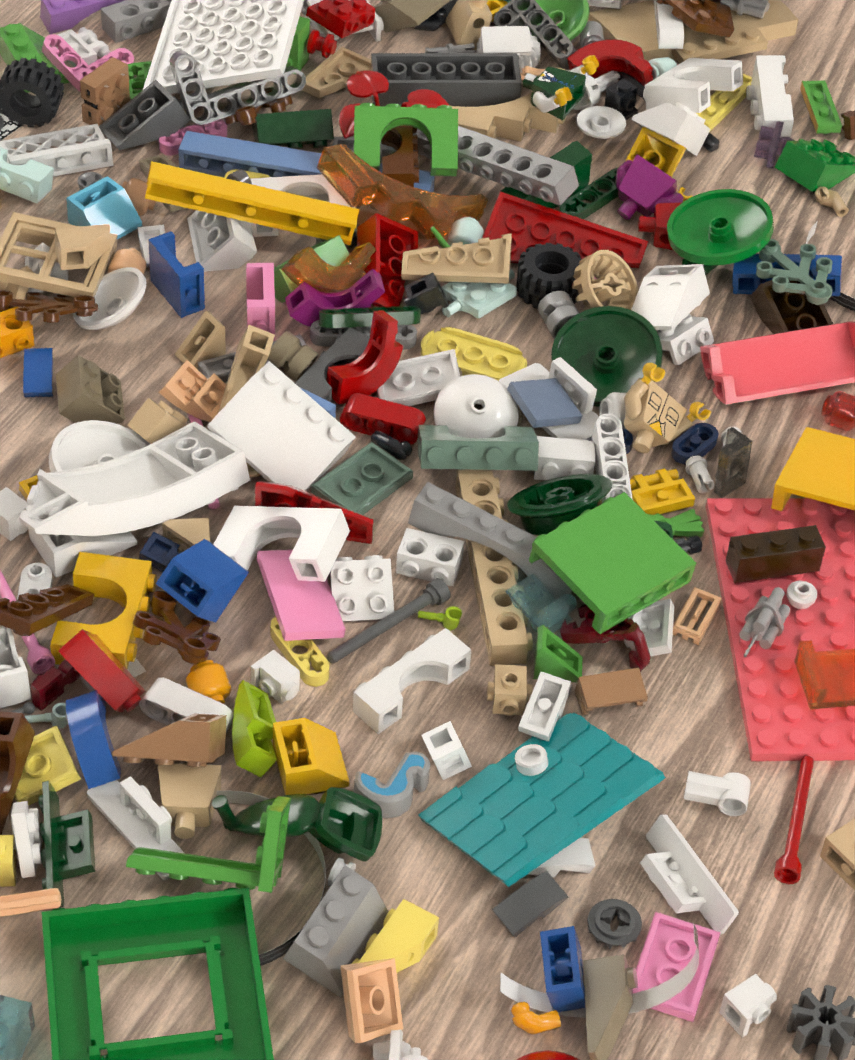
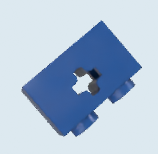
[540,926,585,1013]

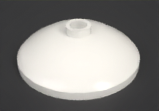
[73,267,146,330]
[434,374,519,438]

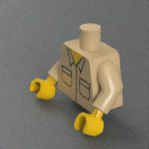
[624,363,711,453]

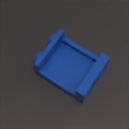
[148,231,205,318]

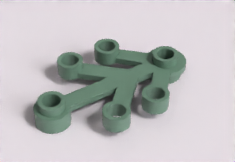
[756,239,833,305]

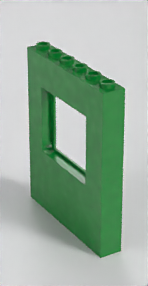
[41,888,274,1060]

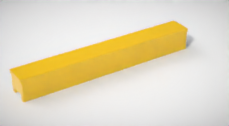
[145,161,360,245]

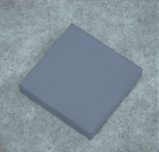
[507,378,583,428]

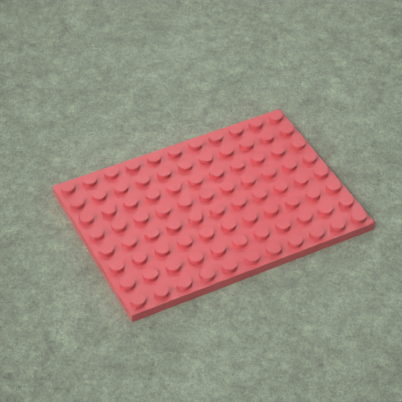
[705,498,855,761]

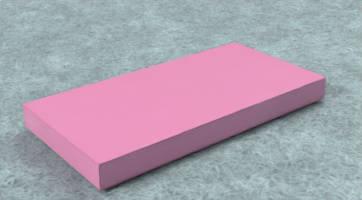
[257,549,346,641]

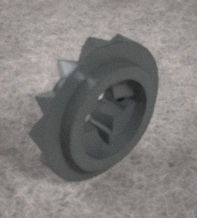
[587,899,642,949]

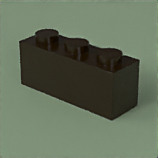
[725,525,826,583]

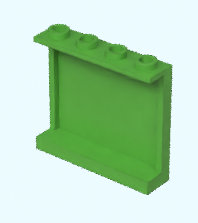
[529,492,696,634]

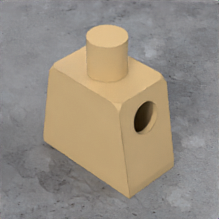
[446,0,492,51]
[158,764,222,839]

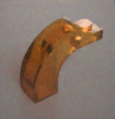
[281,242,376,293]

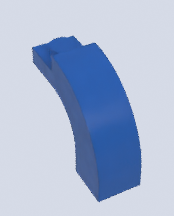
[66,690,121,789]

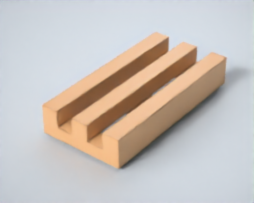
[673,587,722,645]

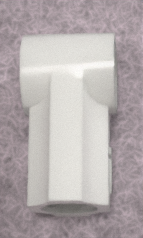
[684,771,751,816]

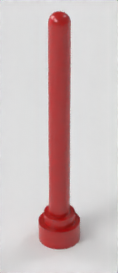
[774,755,814,884]

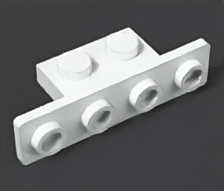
[87,776,184,880]
[640,815,739,934]

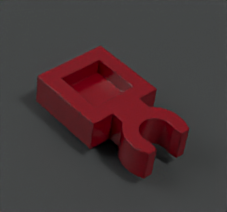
[30,659,80,711]

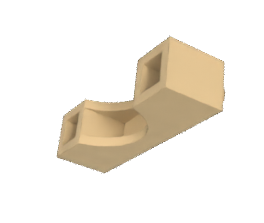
[218,325,275,413]

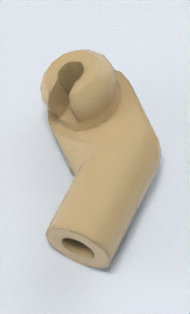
[815,187,849,217]

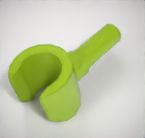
[418,606,462,631]

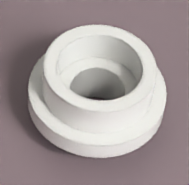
[787,581,817,609]

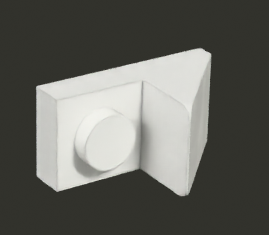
[518,672,571,742]

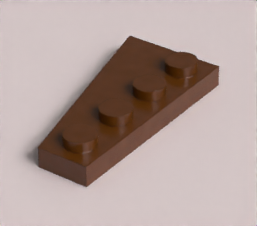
[0,584,94,636]

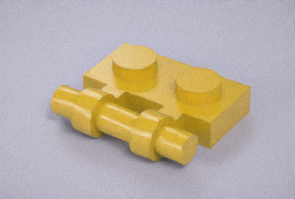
[630,468,695,515]

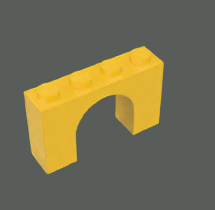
[50,552,157,669]

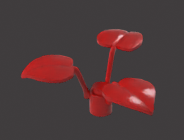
[339,70,450,139]

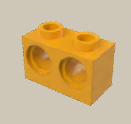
[0,306,35,358]

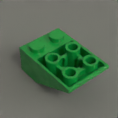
[774,139,855,192]

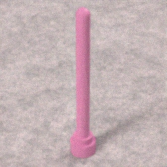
[0,570,55,674]

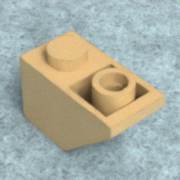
[55,224,110,270]
[128,398,189,444]

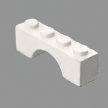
[353,628,471,734]

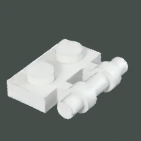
[56,27,111,67]

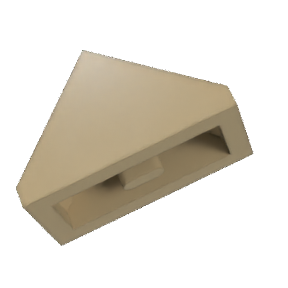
[175,310,226,369]
[162,518,210,553]

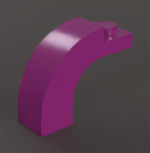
[285,269,385,327]

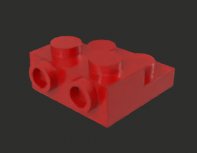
[306,0,376,38]

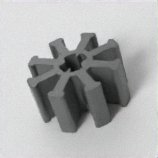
[787,985,855,1060]

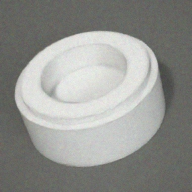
[515,744,548,776]

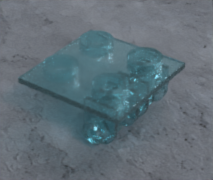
[505,573,577,633]

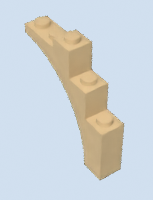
[452,67,566,142]

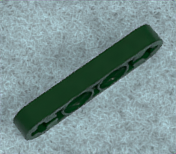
[559,168,618,219]
[319,306,421,328]

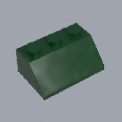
[252,109,334,149]

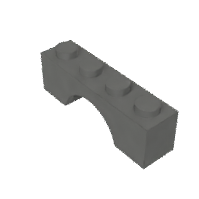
[294,328,370,403]

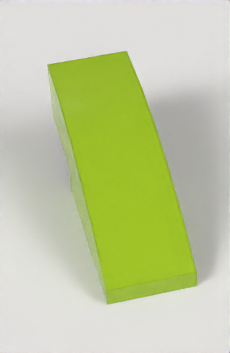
[232,680,277,778]

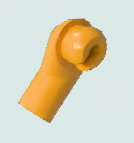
[511,1002,561,1034]

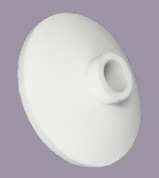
[576,106,626,139]

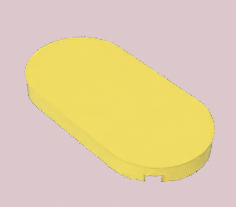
[421,327,527,381]

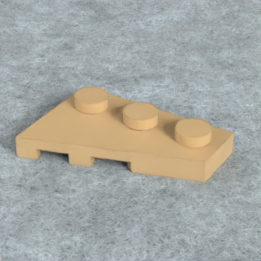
[302,47,371,98]

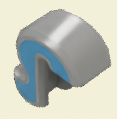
[354,752,430,818]

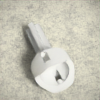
[573,71,620,110]

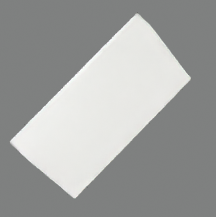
[480,26,531,55]

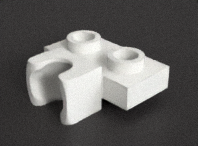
[10,801,43,878]

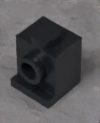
[604,78,638,120]
[404,272,449,314]

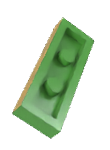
[800,80,842,134]

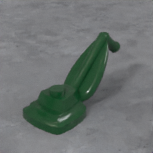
[212,787,382,861]

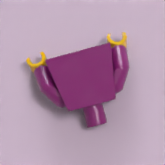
[615,154,693,220]

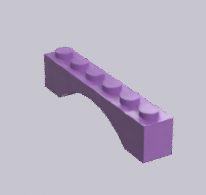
[40,0,125,34]

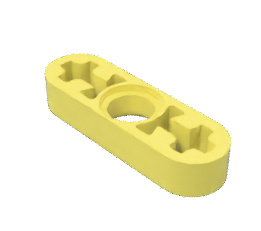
[270,616,330,687]

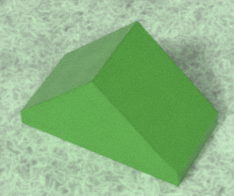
[533,625,583,683]

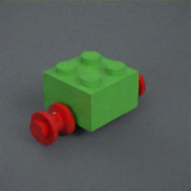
[286,16,337,74]

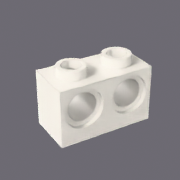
[396,528,464,587]

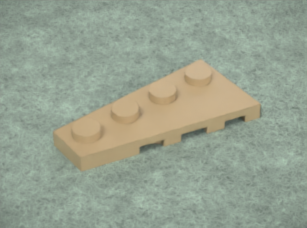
[401,233,512,284]

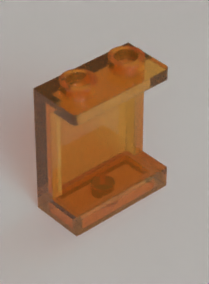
[794,640,855,710]

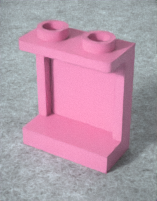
[246,263,275,341]

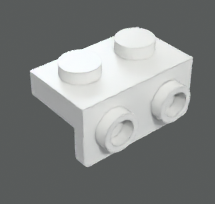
[657,314,714,365]
[624,599,674,656]

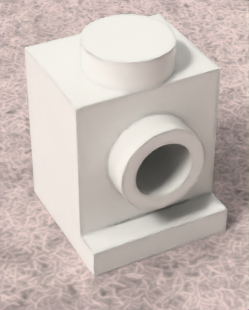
[251,650,300,704]
[421,721,472,780]
[719,974,777,1038]

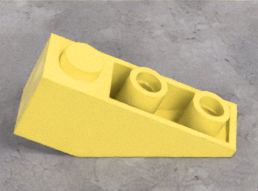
[352,899,439,973]

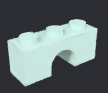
[0,147,54,204]

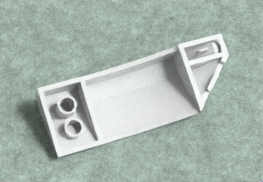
[19,421,250,536]

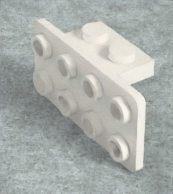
[499,357,599,440]

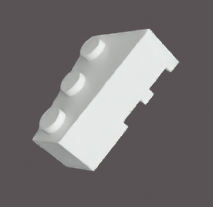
[746,55,794,140]

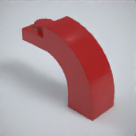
[567,40,653,86]
[326,310,403,404]

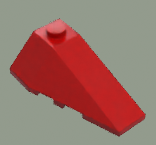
[357,213,418,307]
[255,481,374,544]

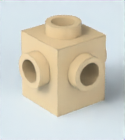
[487,664,532,716]

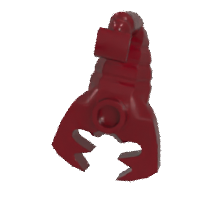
[560,604,651,672]

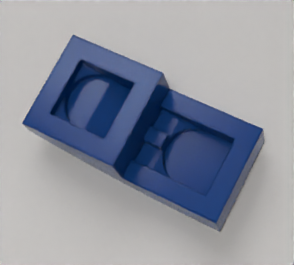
[23,348,53,397]

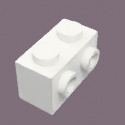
[534,436,595,481]

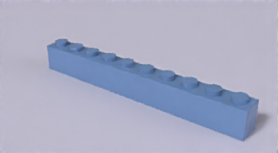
[178,131,435,212]

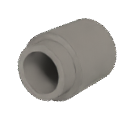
[580,21,604,48]

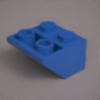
[156,539,249,623]

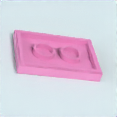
[633,912,721,1022]

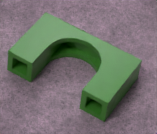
[353,103,458,176]

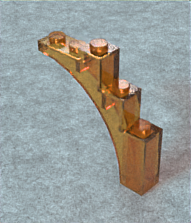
[316,144,488,240]

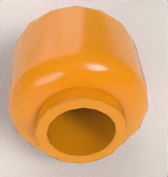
[186,660,232,704]

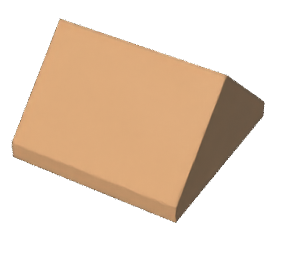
[340,958,403,1043]

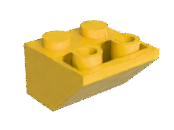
[273,718,350,795]

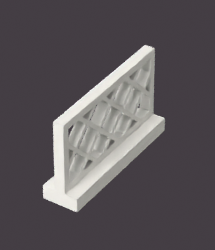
[0,124,113,177]

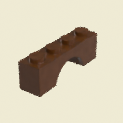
[381,125,419,194]
[0,711,35,835]

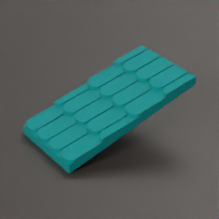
[418,712,666,887]

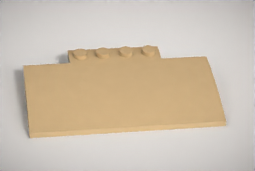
[588,0,798,64]

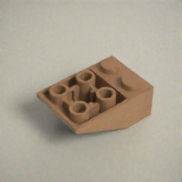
[112,713,227,767]

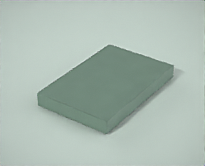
[311,442,413,515]

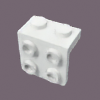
[328,555,394,622]

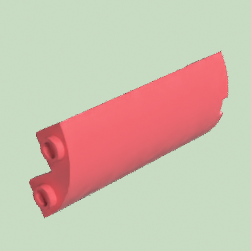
[700,321,855,404]

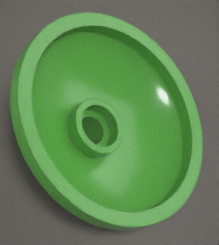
[524,0,589,46]

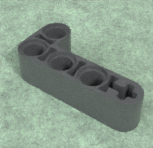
[494,0,576,70]

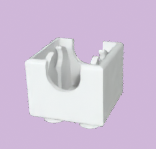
[0,626,31,709]

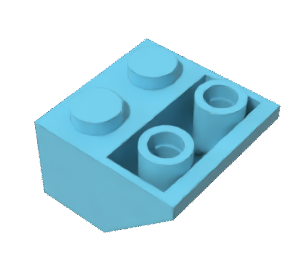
[66,176,142,240]

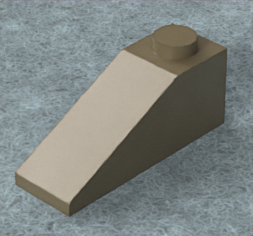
[583,954,638,1060]

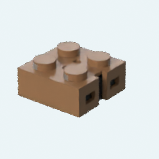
[80,57,130,126]

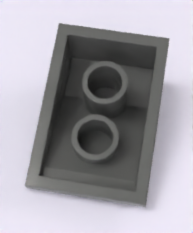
[99,80,191,150]

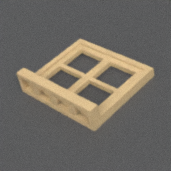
[0,212,117,297]

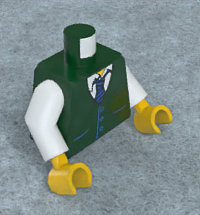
[523,55,599,120]

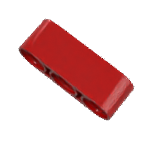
[339,393,426,445]

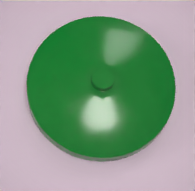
[667,189,774,265]

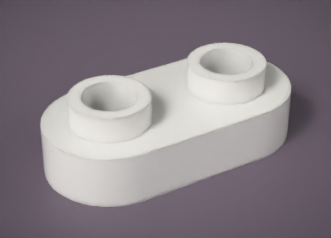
[17,563,53,599]

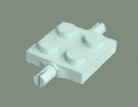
[442,269,517,319]

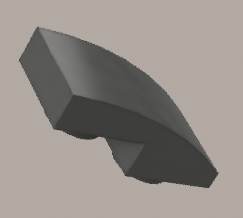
[492,871,569,937]

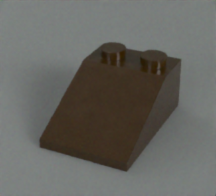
[750,274,833,334]

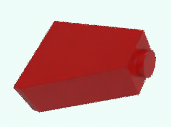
[58,629,146,712]

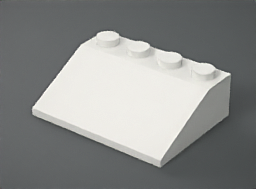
[207,361,356,491]

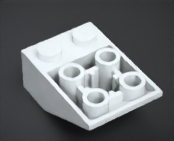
[631,264,710,332]
[28,528,138,578]

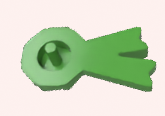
[648,509,704,538]

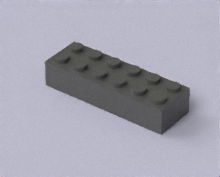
[371,53,522,107]

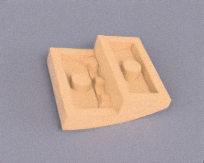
[159,360,226,422]

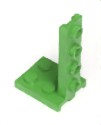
[126,796,291,893]

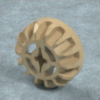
[573,250,638,311]

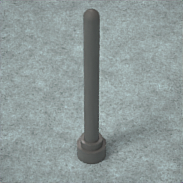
[327,578,451,663]

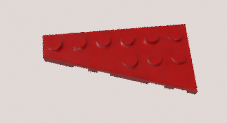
[482,191,649,268]

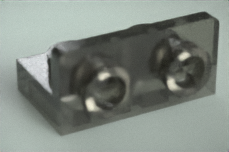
[714,427,753,498]

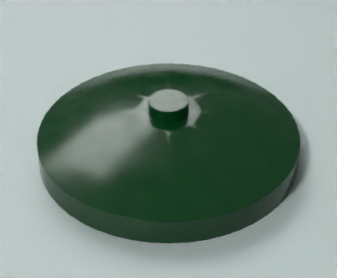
[551,306,662,407]

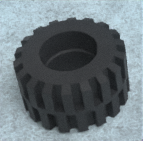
[0,58,64,128]
[516,243,581,309]

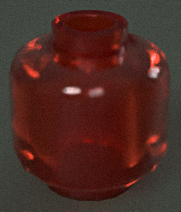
[821,391,855,431]

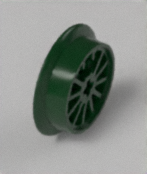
[507,474,612,535]

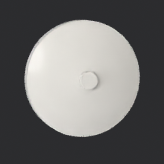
[49,420,151,472]

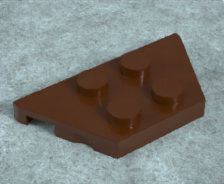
[655,0,734,37]

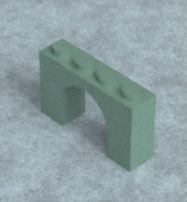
[418,425,539,471]

